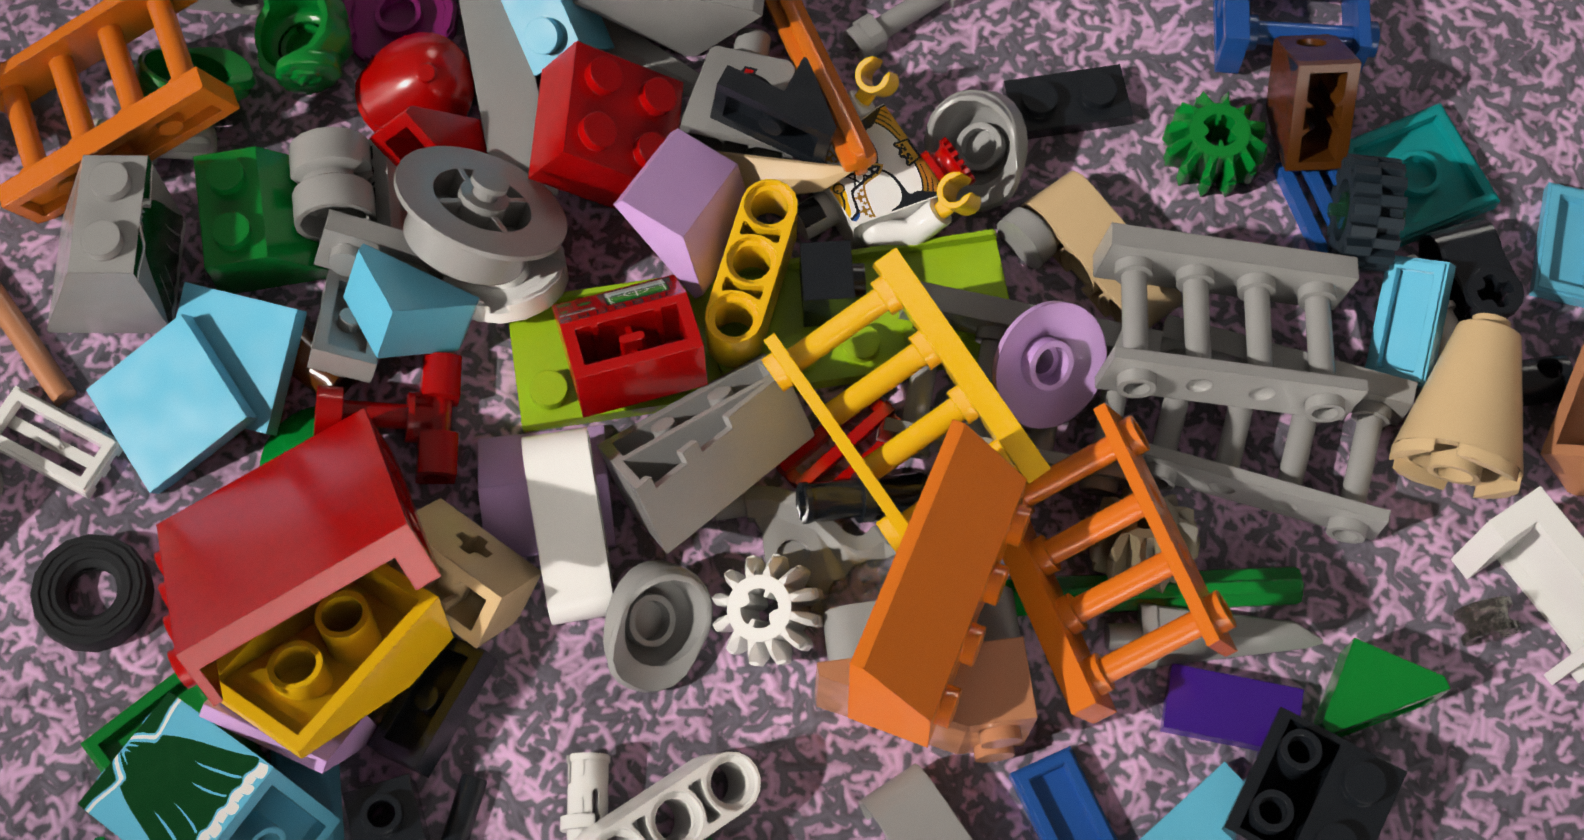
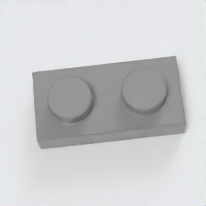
[314,209,445,280]
[307,269,378,383]

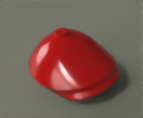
[355,32,474,132]

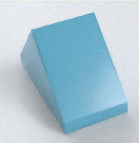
[343,243,480,359]

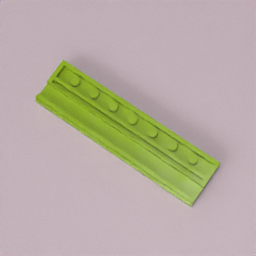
[509,229,1010,433]

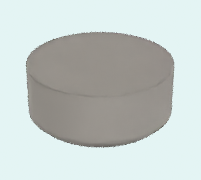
[997,207,1057,269]

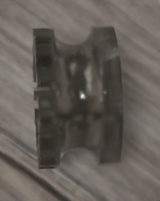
[1453,596,1522,647]

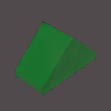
[1313,638,1451,738]

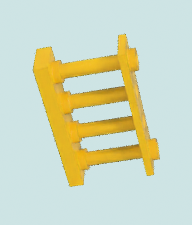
[761,248,1051,552]

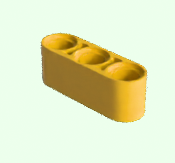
[705,179,798,368]

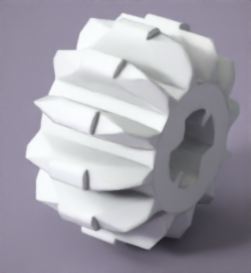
[711,554,824,667]

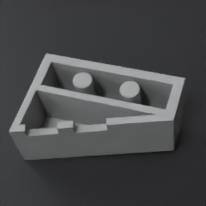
[597,353,815,554]

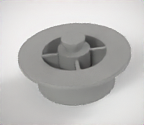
[394,146,568,285]

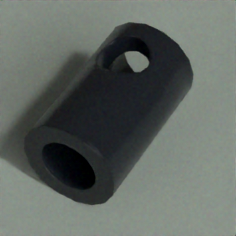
[1522,354,1573,407]

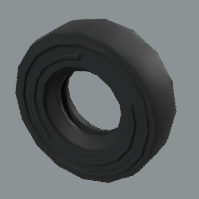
[30,534,155,652]

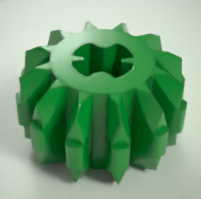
[1162,91,1267,197]

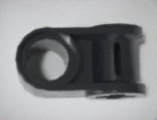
[1418,218,1524,322]

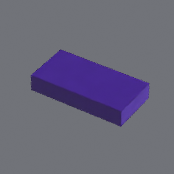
[1160,663,1304,751]

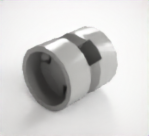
[288,127,377,242]

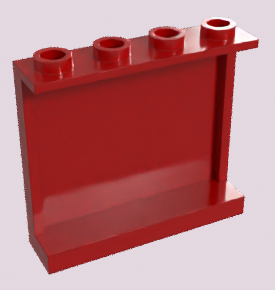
[154,408,441,706]

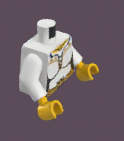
[797,56,981,250]

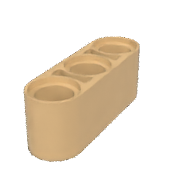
[1021,171,1182,328]

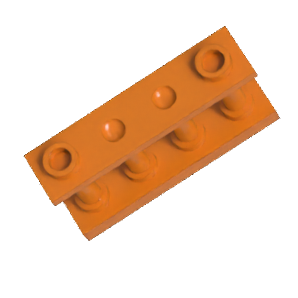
[0,0,240,224]
[1002,402,1238,724]

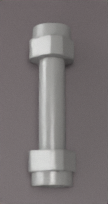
[843,0,965,61]

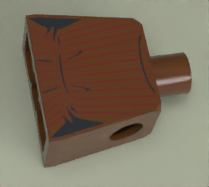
[1266,34,1361,171]

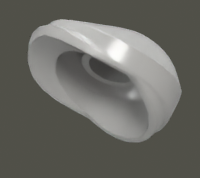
[924,89,1028,211]
[603,560,713,693]

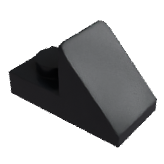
[710,57,837,163]

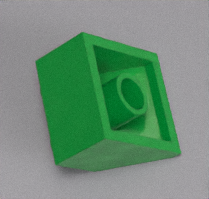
[193,146,329,294]

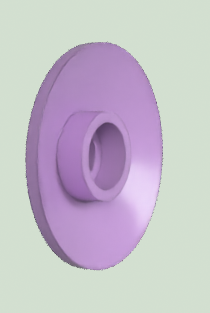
[992,300,1107,429]

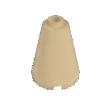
[1389,313,1524,499]

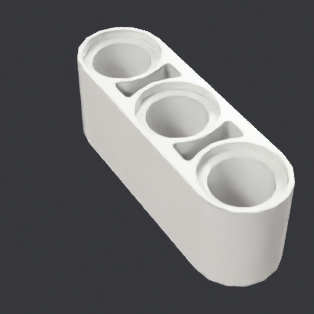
[521,427,613,625]
[574,752,761,840]

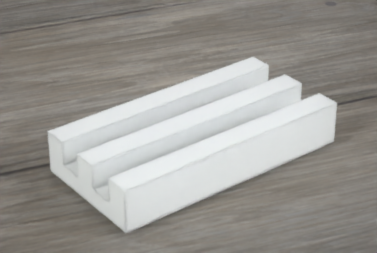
[0,386,123,499]

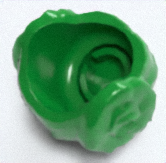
[254,0,354,95]

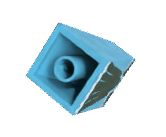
[78,691,341,840]

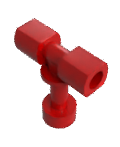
[313,352,462,484]

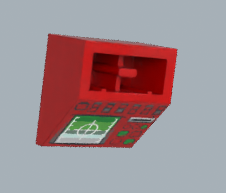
[552,274,708,418]

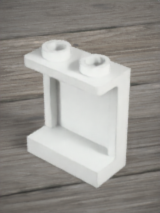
[1451,486,1584,685]

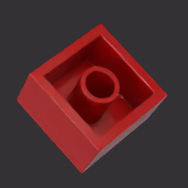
[528,41,684,210]

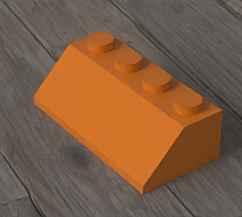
[848,419,1033,748]

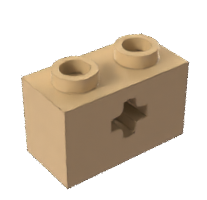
[386,498,542,649]

